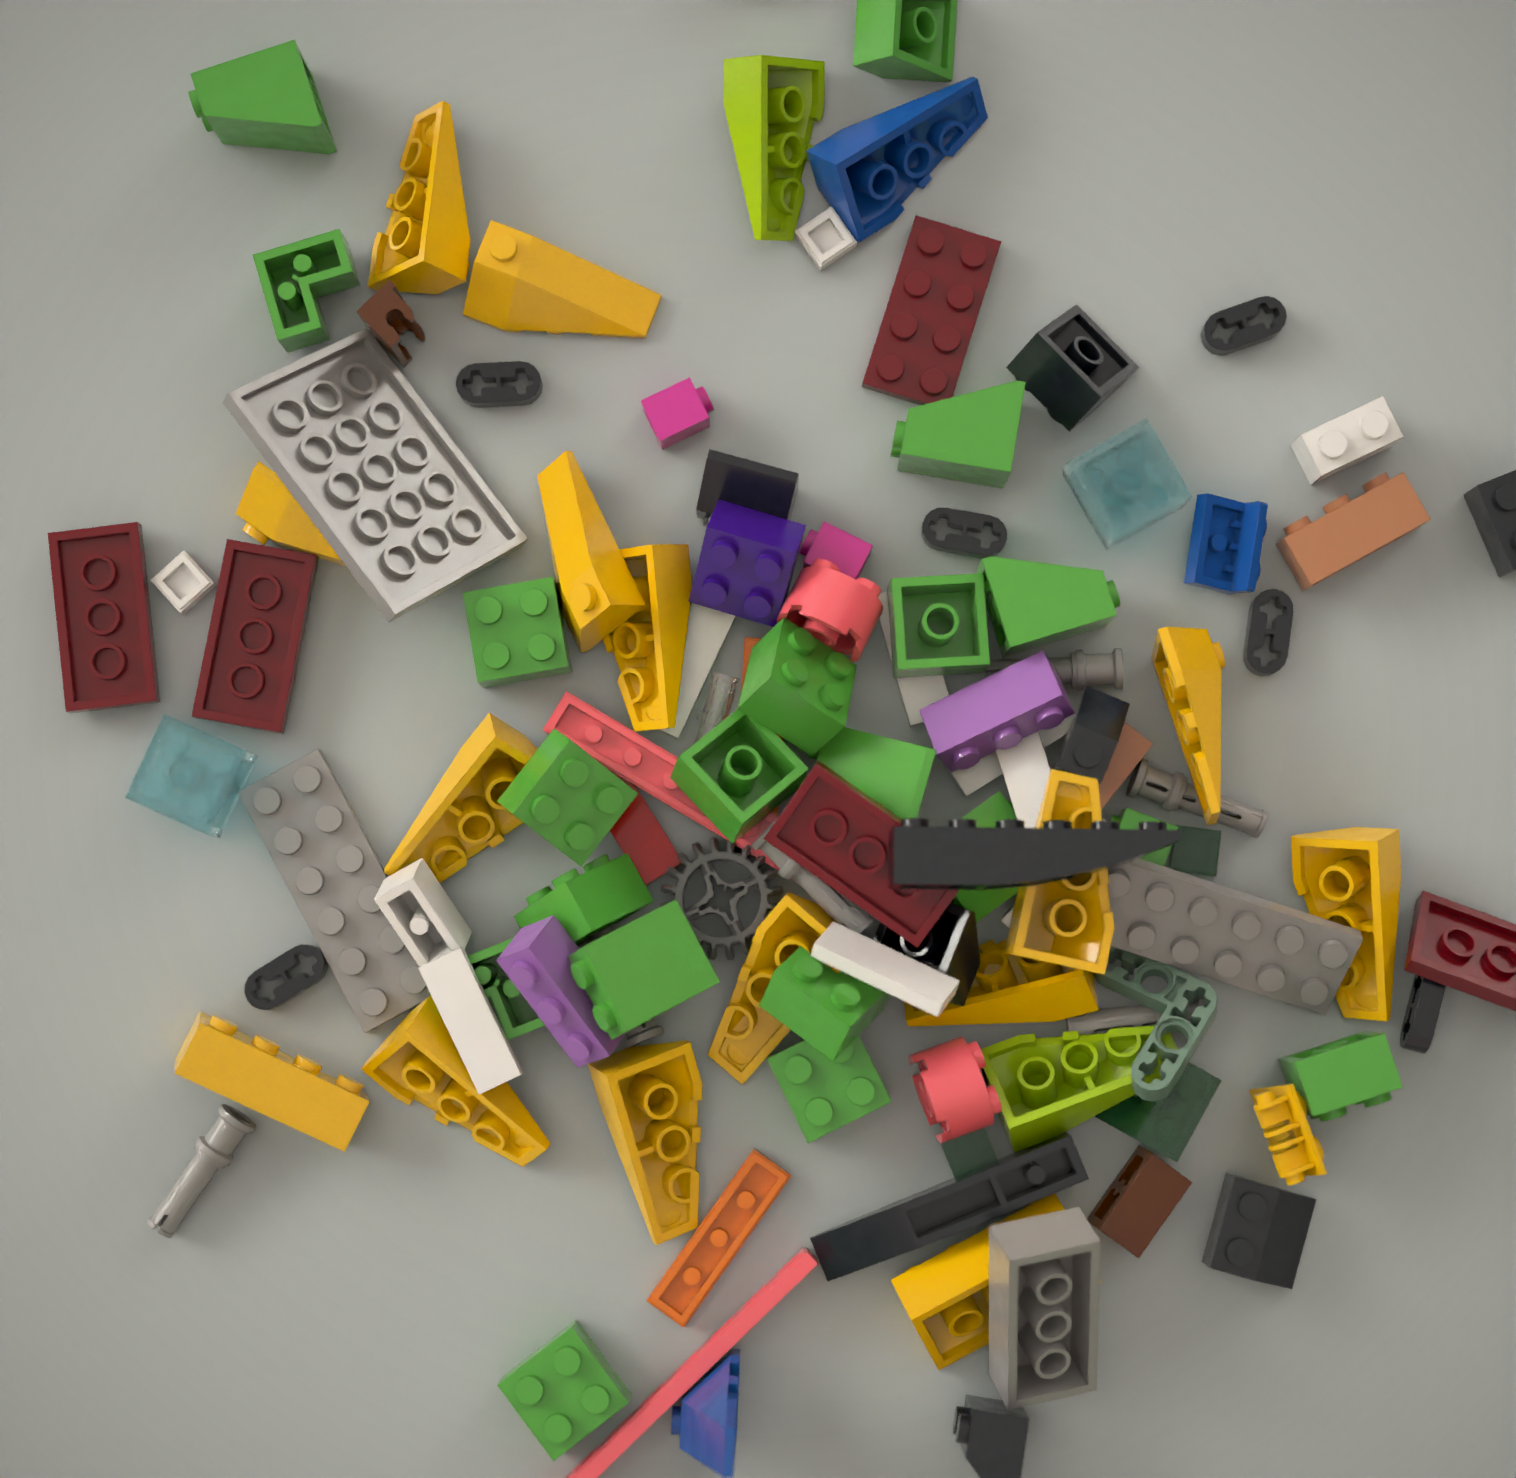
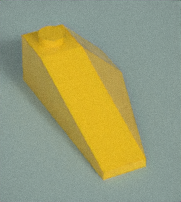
[537,451,646,653]
[236,461,345,566]
[603,544,692,731]
[1004,769,1114,975]
[1291,827,1401,1022]
[708,892,840,1085]
[904,939,1099,1027]
[361,995,550,1167]

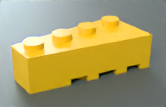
[174,1011,370,1152]

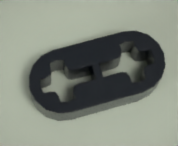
[1200,296,1287,356]
[456,361,543,408]
[921,508,1007,559]
[1243,589,1293,676]
[244,944,328,1010]
[1400,975,1446,1054]

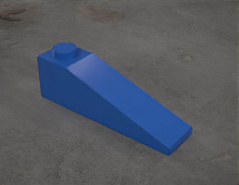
[806,76,988,242]
[671,1349,741,1478]

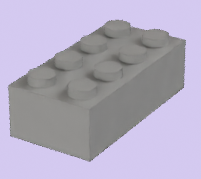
[989,1207,1101,1410]

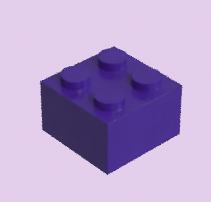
[689,499,806,627]

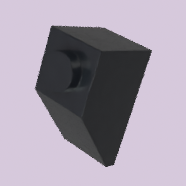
[1053,686,1130,786]

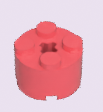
[777,558,883,662]
[908,1037,1002,1144]

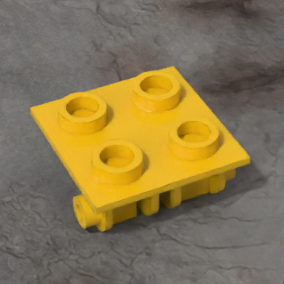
[1249,1084,1327,1186]

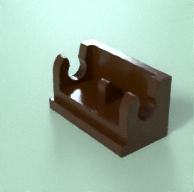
[356,280,426,367]
[1087,1145,1192,1258]

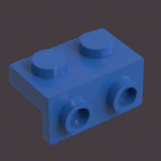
[1184,493,1268,594]

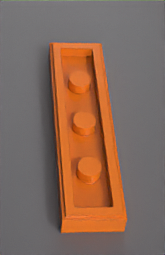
[646,1148,791,1328]

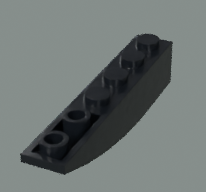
[889,818,1181,890]
[810,1132,1089,1281]

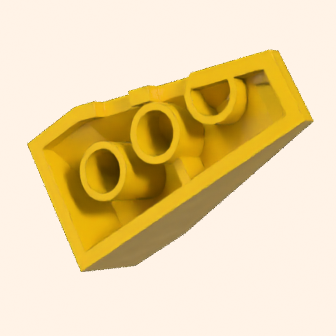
[367,101,471,294]
[463,220,662,338]
[1151,627,1225,826]
[384,713,538,883]
[588,1040,703,1245]

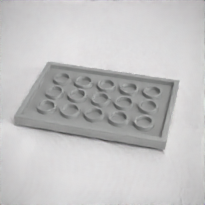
[223,328,528,623]

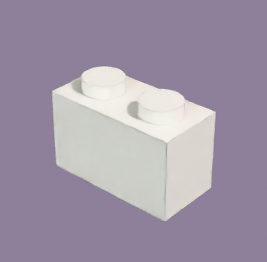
[1291,396,1404,485]
[374,858,472,967]

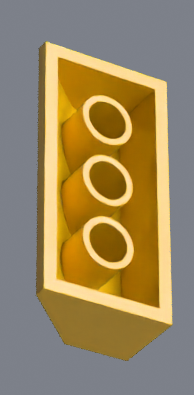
[891,1193,1101,1370]

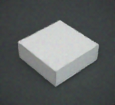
[795,206,857,271]
[151,550,217,615]

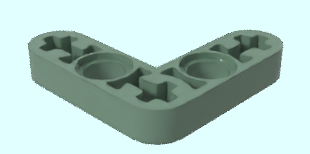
[1093,946,1218,1101]

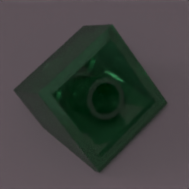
[1094,1062,1222,1162]

